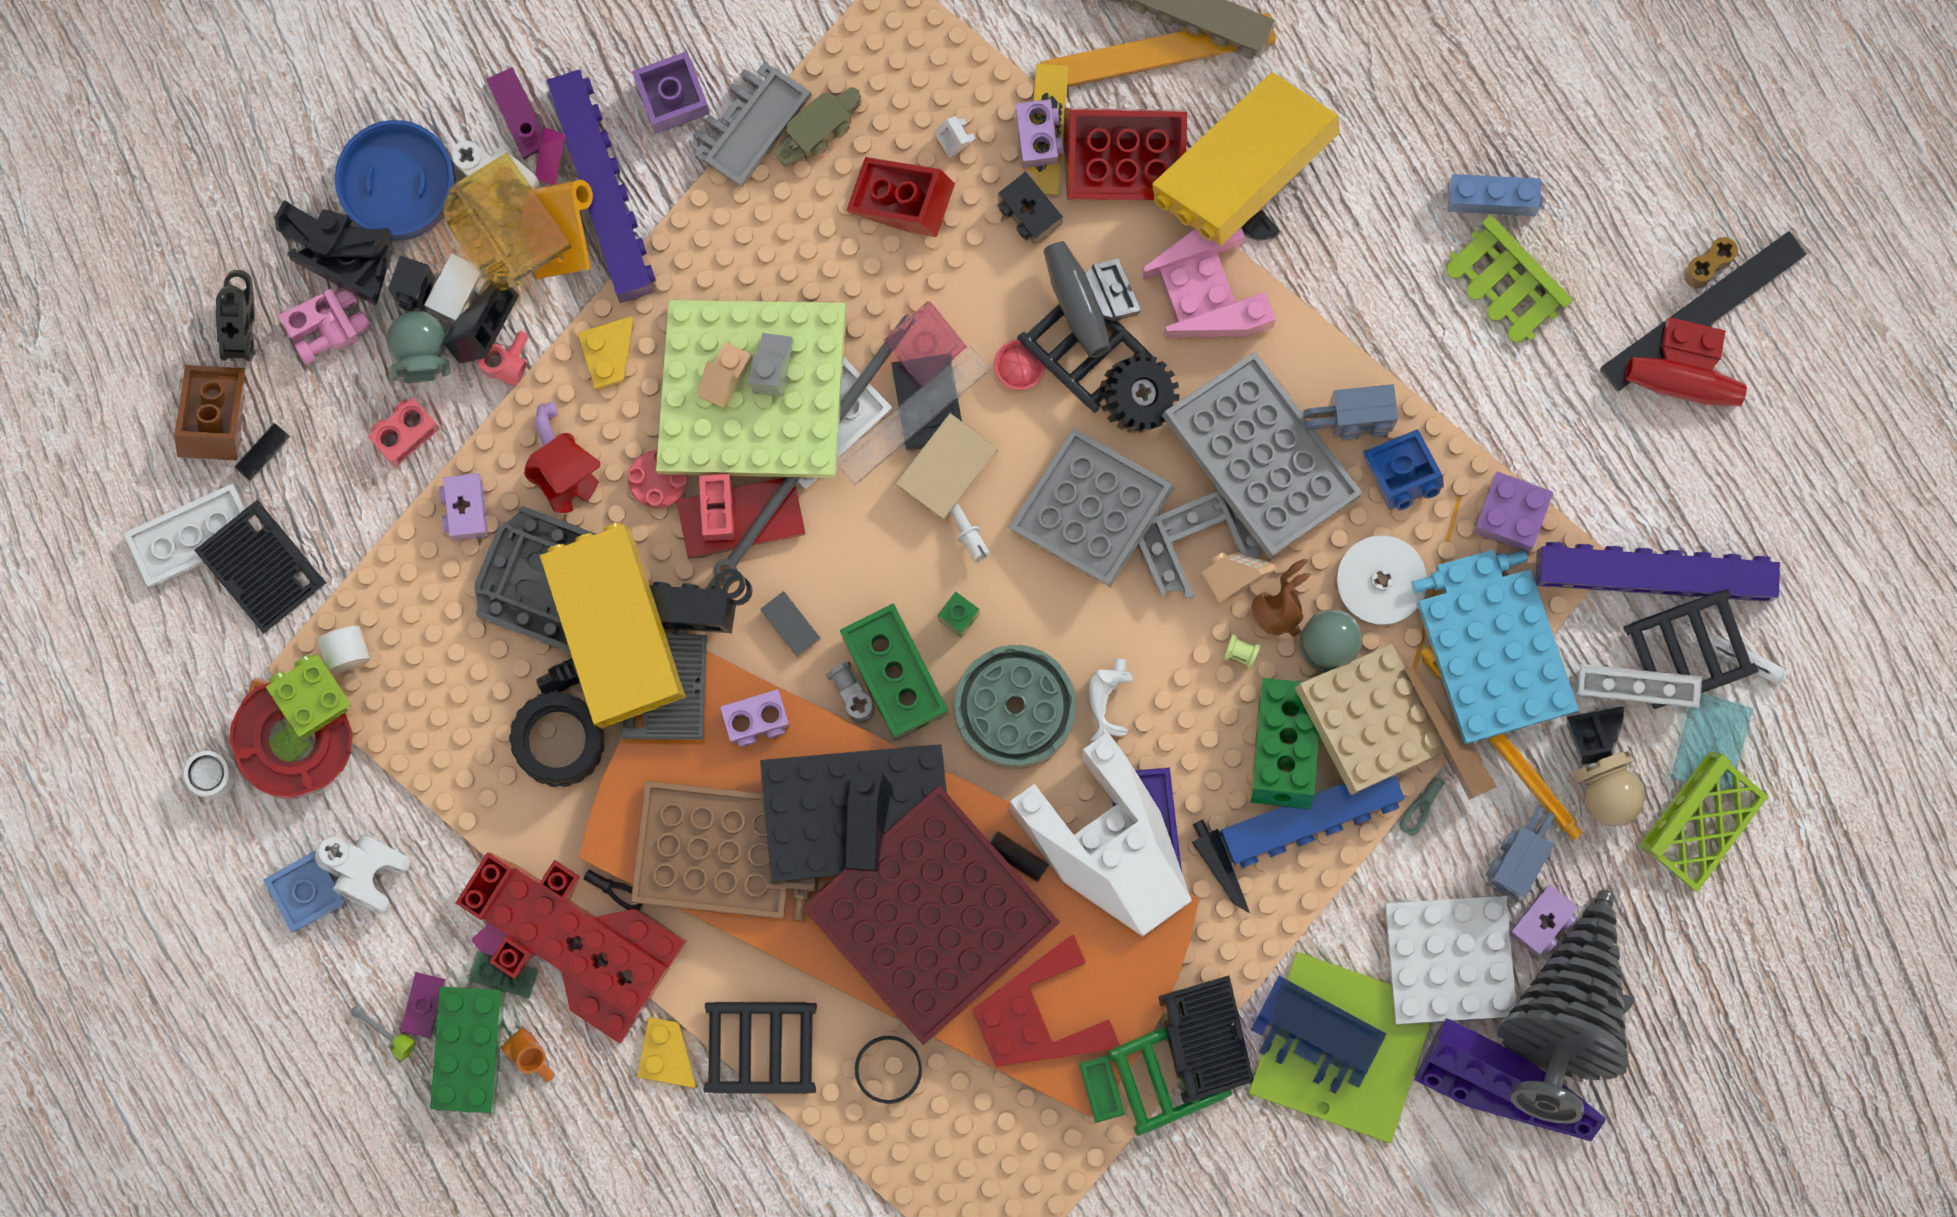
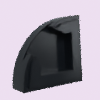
[1241,210,1280,241]

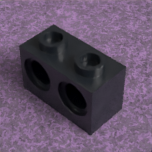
[388,256,436,311]

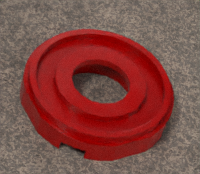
[230,683,353,799]

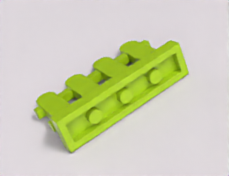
[1447,214,1573,343]

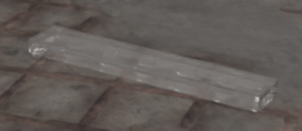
[837,346,990,485]

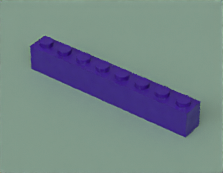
[547,69,656,303]
[1535,542,1780,602]

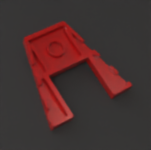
[972,934,1120,1067]

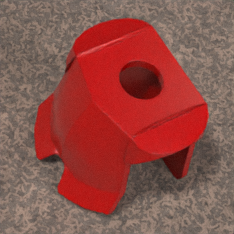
[524,433,601,513]

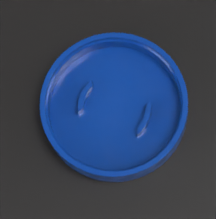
[335,120,456,241]

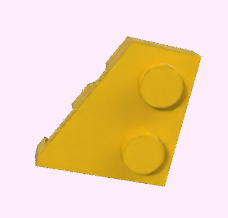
[578,316,634,391]

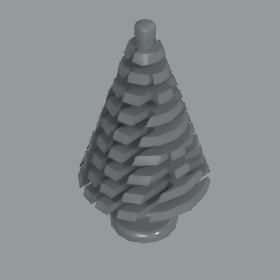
[1497,890,1629,1124]

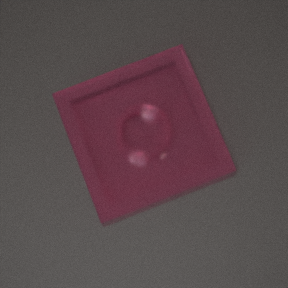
[884,301,967,386]

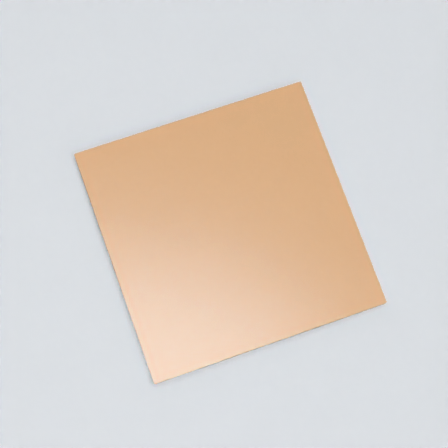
[269,0,1605,1217]

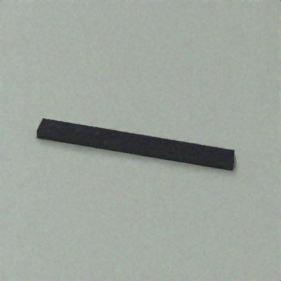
[1600,231,1807,393]

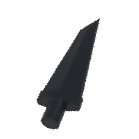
[1192,819,1250,913]

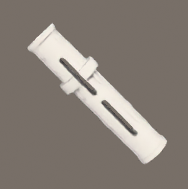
[1698,630,1788,686]

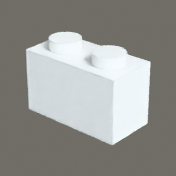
[424,253,488,324]

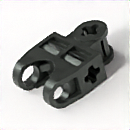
[216,270,255,362]

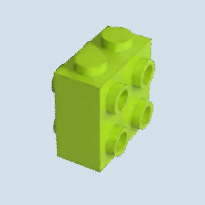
[266,654,352,741]

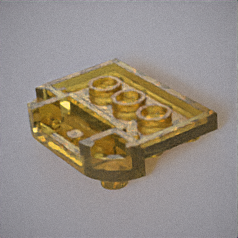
[443,152,572,290]

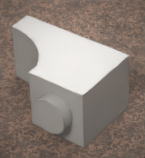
[748,333,794,397]

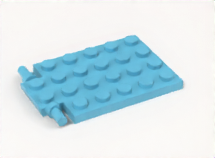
[1411,549,1579,745]

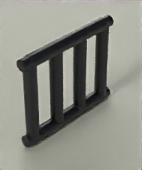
[1017,304,1153,413]
[1623,589,1759,709]
[703,1002,817,1094]

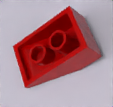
[846,157,955,237]

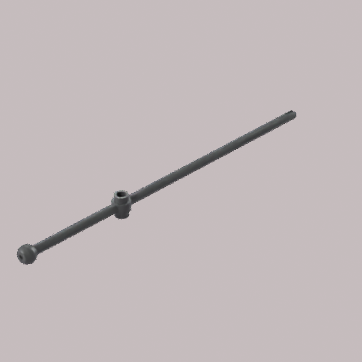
[672,314,914,634]

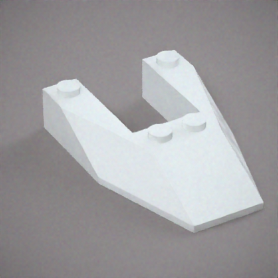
[1008,732,1192,937]

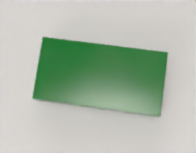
[1079,1055,1125,1123]

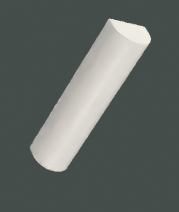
[1577,664,1702,708]

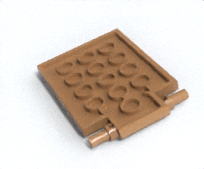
[631,781,819,922]

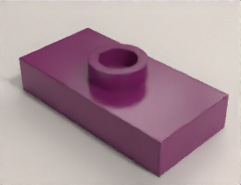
[400,972,446,1039]

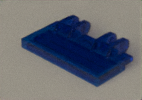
[1251,976,1387,1094]

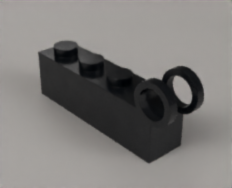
[650,569,753,634]

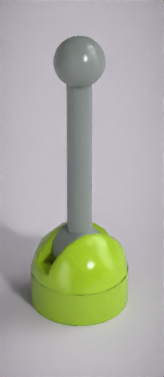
[351,1006,416,1062]

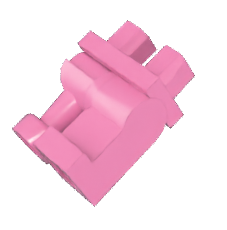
[278,288,371,365]

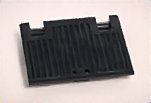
[194,499,327,634]
[1158,975,1253,1103]

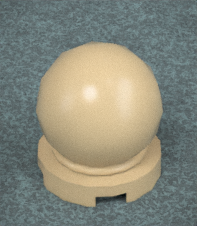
[1573,750,1646,826]

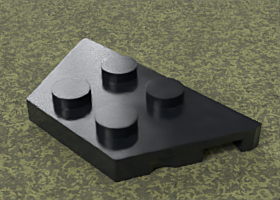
[287,225,392,305]

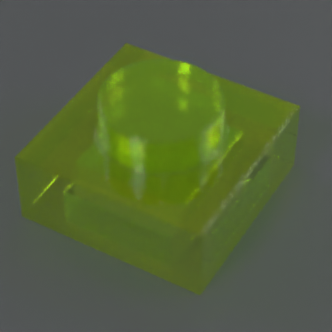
[269,724,311,762]

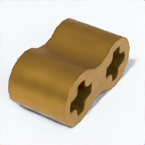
[1684,237,1738,288]

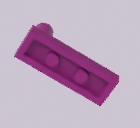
[486,67,543,160]

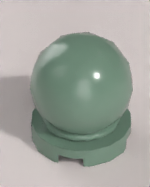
[387,310,451,383]
[1299,609,1362,673]

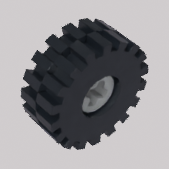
[1099,355,1180,433]

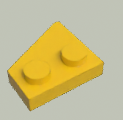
[637,1017,696,1088]

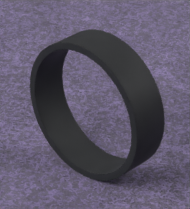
[855,1035,922,1104]

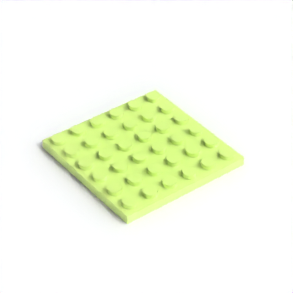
[656,300,847,478]

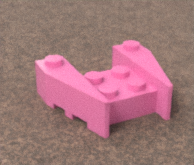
[1142,228,1275,339]

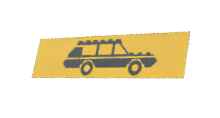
[1028,64,1069,195]

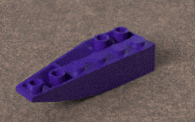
[1414,1018,1606,1141]

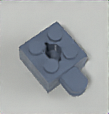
[1303,384,1398,441]
[1485,806,1555,902]

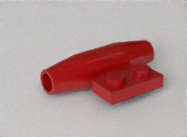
[1625,317,1747,407]

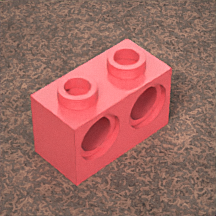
[368,397,440,468]
[699,474,735,541]

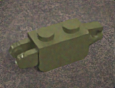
[774,87,862,168]

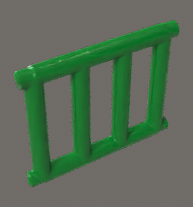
[1108,1026,1232,1136]

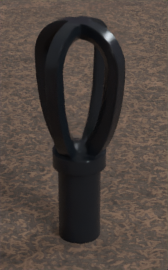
[583,869,644,910]

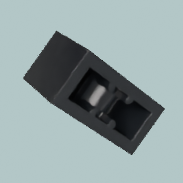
[997,172,1063,245]

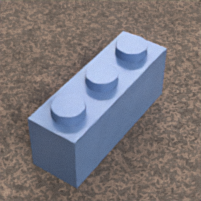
[1447,174,1541,216]

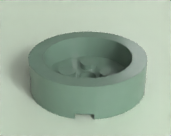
[955,645,1076,769]

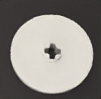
[1337,535,1427,625]

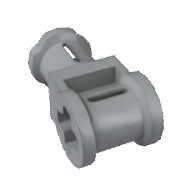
[826,662,874,723]

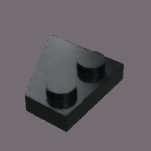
[1567,706,1624,765]

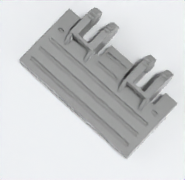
[694,62,812,188]

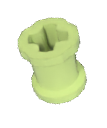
[1223,634,1261,669]

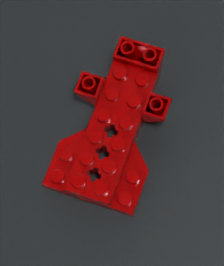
[455,852,687,1044]

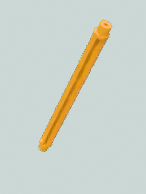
[1420,645,1583,841]

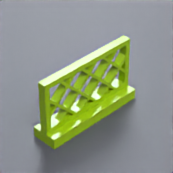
[1638,751,1769,892]

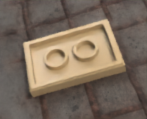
[896,413,998,521]

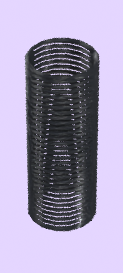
[234,423,290,481]
[990,831,1049,882]

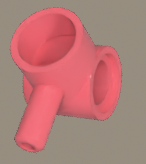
[478,331,529,387]

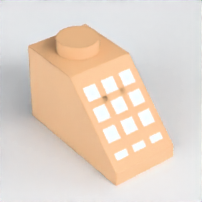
[1202,552,1277,603]

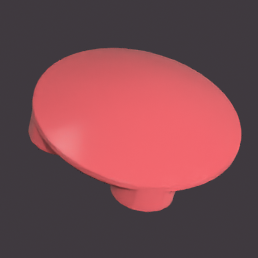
[627,448,688,508]

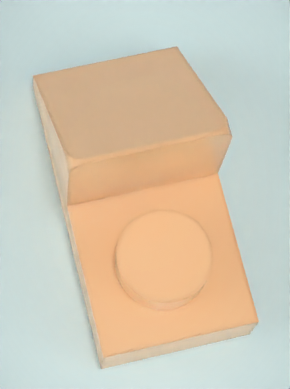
[698,342,753,409]

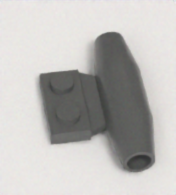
[1043,241,1141,358]

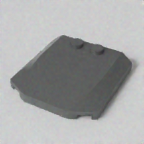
[475,506,596,653]

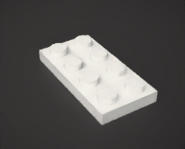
[123,483,254,589]

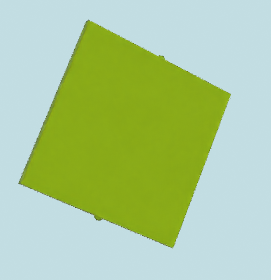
[1248,952,1431,1143]

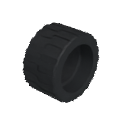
[509,692,605,787]

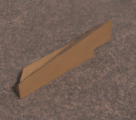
[1403,667,1497,800]

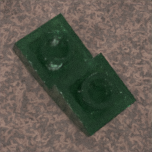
[468,951,538,999]

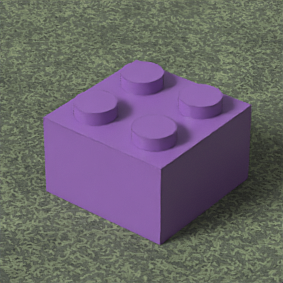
[632,51,710,134]
[1472,471,1553,553]

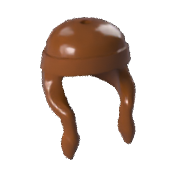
[1251,559,1311,637]

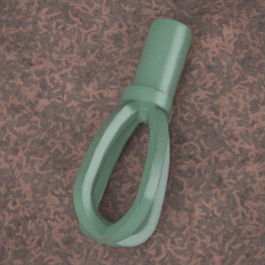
[1400,777,1445,836]

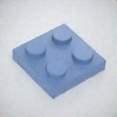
[263,851,347,933]

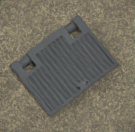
[621,634,707,740]

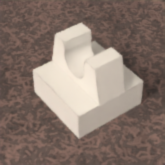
[934,116,976,158]

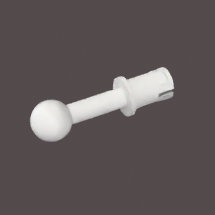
[950,502,991,563]

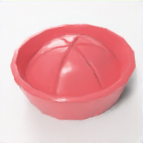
[993,340,1046,390]

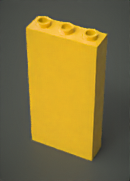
[1152,72,1340,246]
[540,523,686,729]

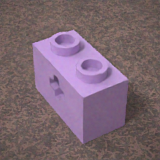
[439,473,489,541]
[1510,884,1578,957]

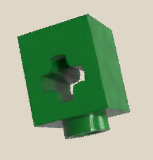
[937,591,980,638]

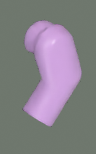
[535,401,558,446]

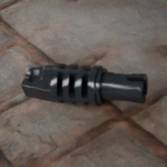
[536,657,580,694]

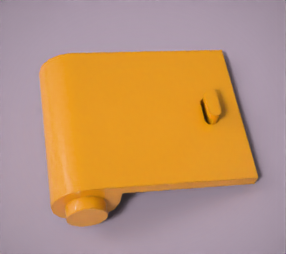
[521,180,593,279]

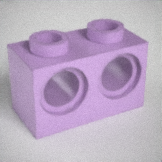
[1016,99,1063,168]
[720,689,790,748]

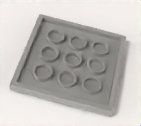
[1009,428,1174,588]

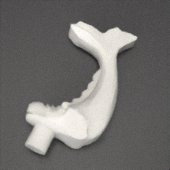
[1088,658,1133,741]

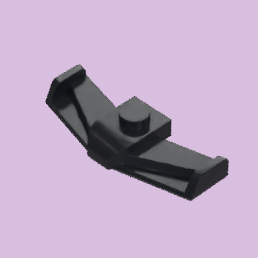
[275,200,391,258]

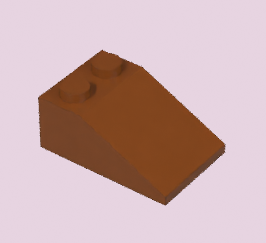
[174,365,246,460]

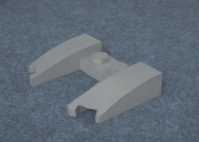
[1137,491,1262,598]

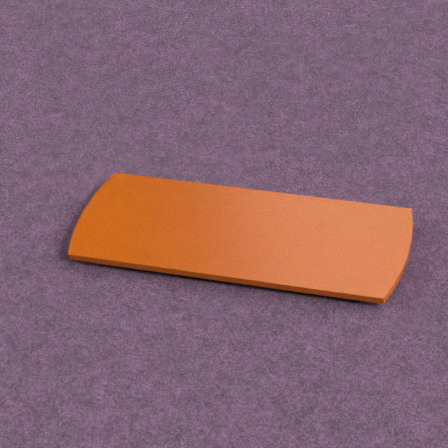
[579,651,1199,1117]

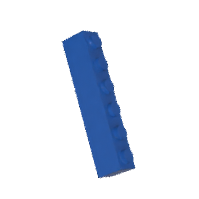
[1220,775,1405,868]

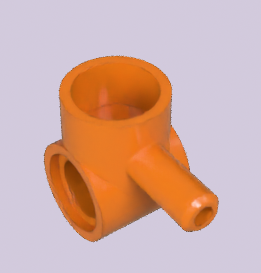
[500,1026,554,1082]

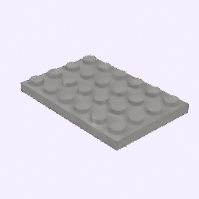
[1161,352,1363,559]

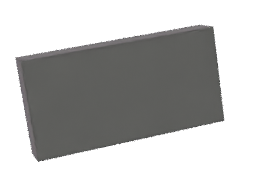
[760,591,821,657]

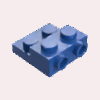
[1363,429,1444,510]

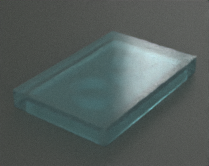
[1670,693,1753,796]

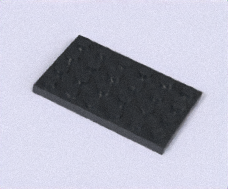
[760,744,947,883]

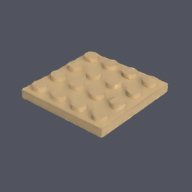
[1295,644,1445,795]

